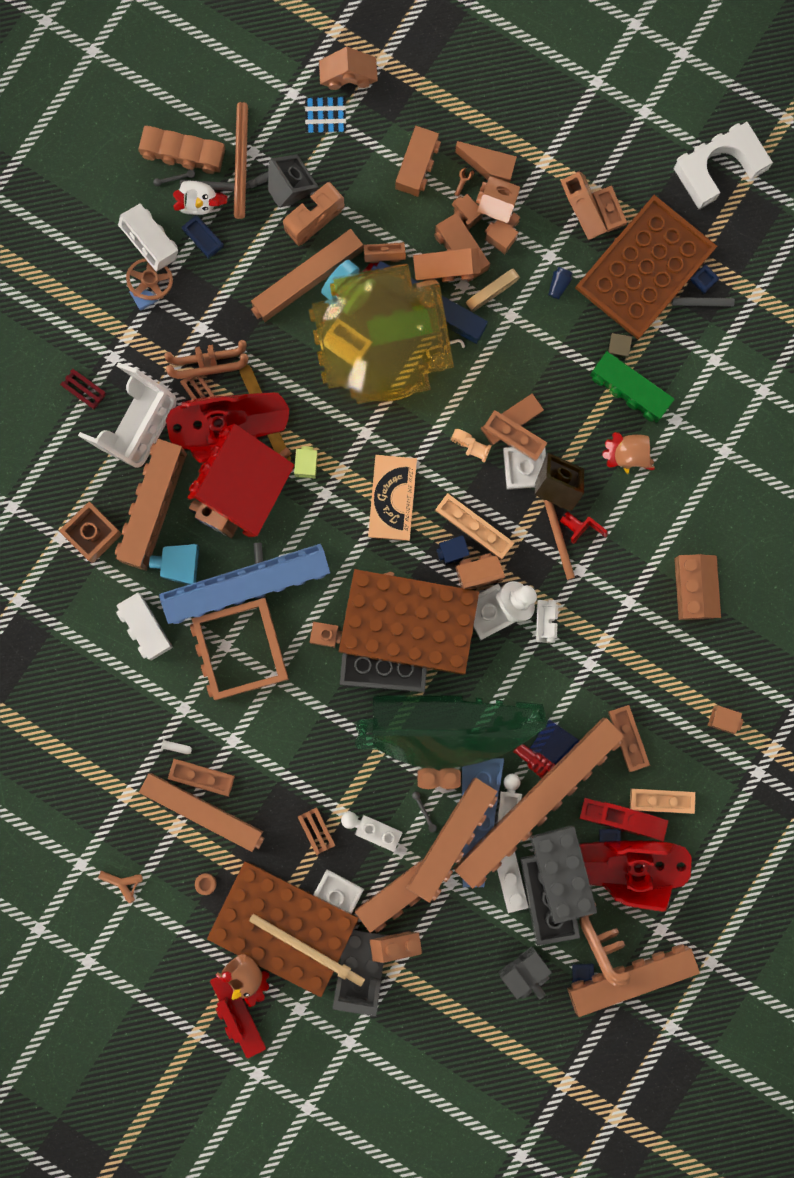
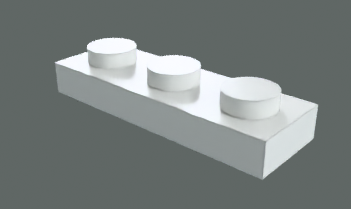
[497,852,529,913]

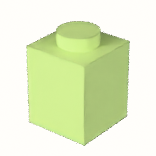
[294,446,318,479]

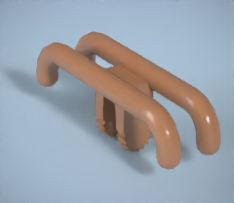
[164,340,248,379]
[579,903,631,987]

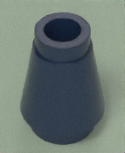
[548,267,573,300]

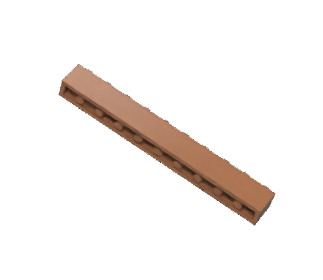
[453,718,624,889]

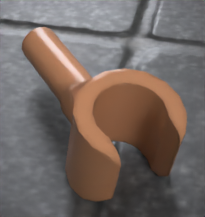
[454,168,474,197]

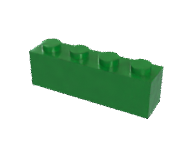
[590,351,674,423]

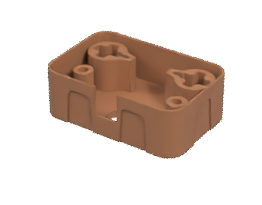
[283,182,345,246]

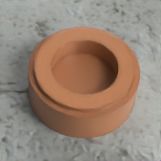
[195,873,217,895]

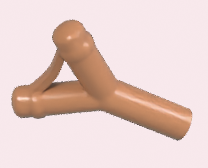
[98,871,143,903]

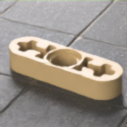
[466,269,520,312]

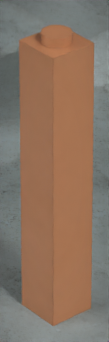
[251,229,363,322]
[139,773,265,852]

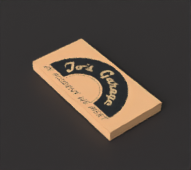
[368,455,417,541]

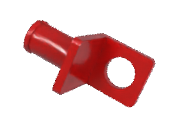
[560,511,608,544]

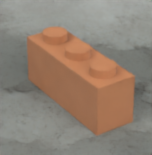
[395,126,441,197]
[434,213,490,282]
[413,248,481,284]

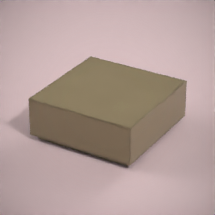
[608,333,632,358]

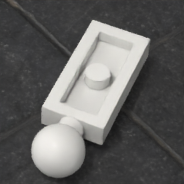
[497,774,522,823]
[341,812,403,852]

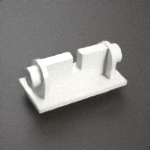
[536,600,558,643]

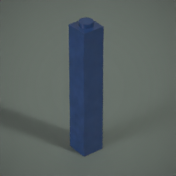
[369,261,488,344]

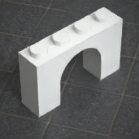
[674,122,773,209]

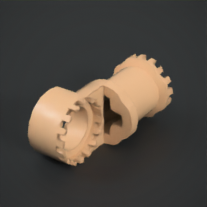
[451,429,492,463]

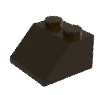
[535,453,584,511]

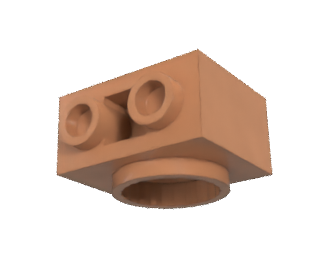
[476,176,520,223]

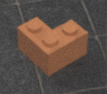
[319,47,378,90]

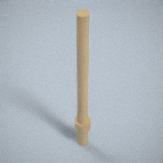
[249,914,365,987]

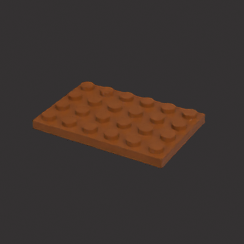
[575,195,717,340]
[339,569,479,675]
[207,861,359,997]

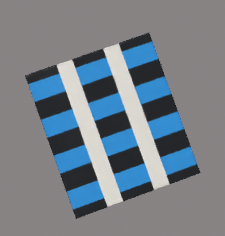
[305,97,346,133]

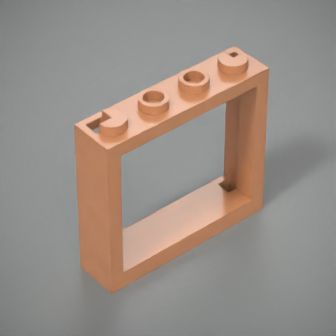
[190,598,289,701]

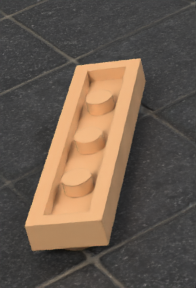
[435,493,514,560]

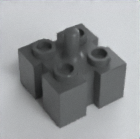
[498,946,552,999]

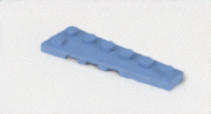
[462,758,504,887]

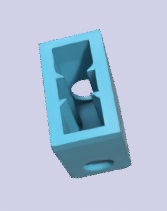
[149,544,199,585]

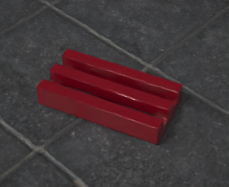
[60,368,107,410]

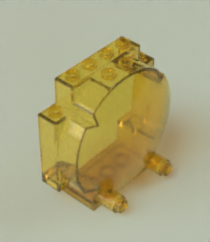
[309,263,454,404]

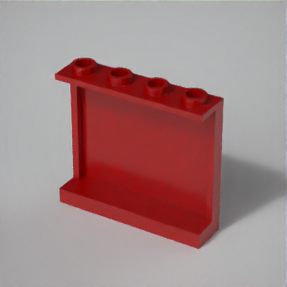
[187,424,295,537]

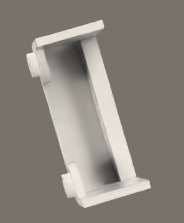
[78,363,177,467]

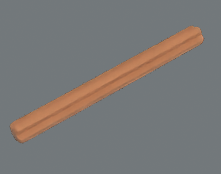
[234,102,248,219]

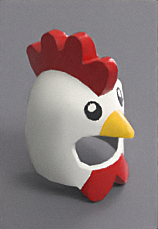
[173,181,228,215]

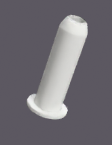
[161,738,192,754]

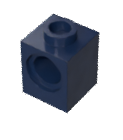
[436,535,470,565]

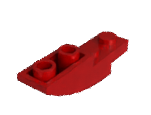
[580,798,668,842]

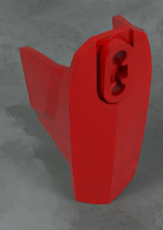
[166,392,289,463]
[579,841,692,912]

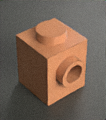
[310,622,342,648]

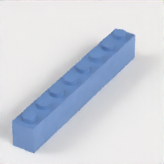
[159,544,330,624]

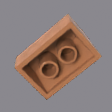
[674,554,721,620]

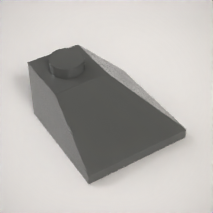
[268,154,319,208]

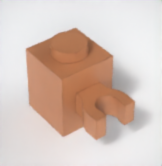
[485,213,520,254]

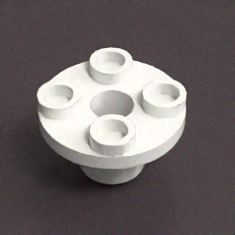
[496,581,537,622]

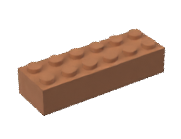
[115,439,187,571]

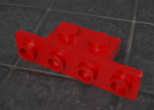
[210,977,266,1058]

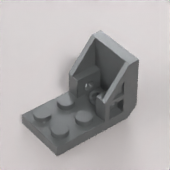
[333,929,388,1017]

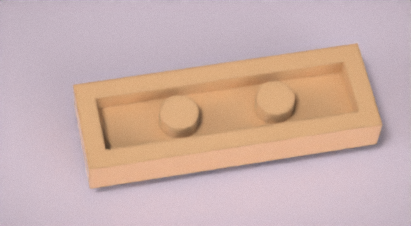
[630,789,695,814]

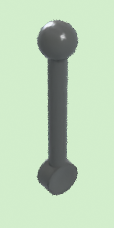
[153,170,195,186]
[412,792,437,832]

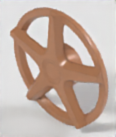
[126,258,173,300]

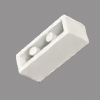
[118,204,178,272]
[116,593,173,661]

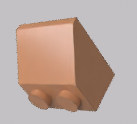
[455,553,505,590]

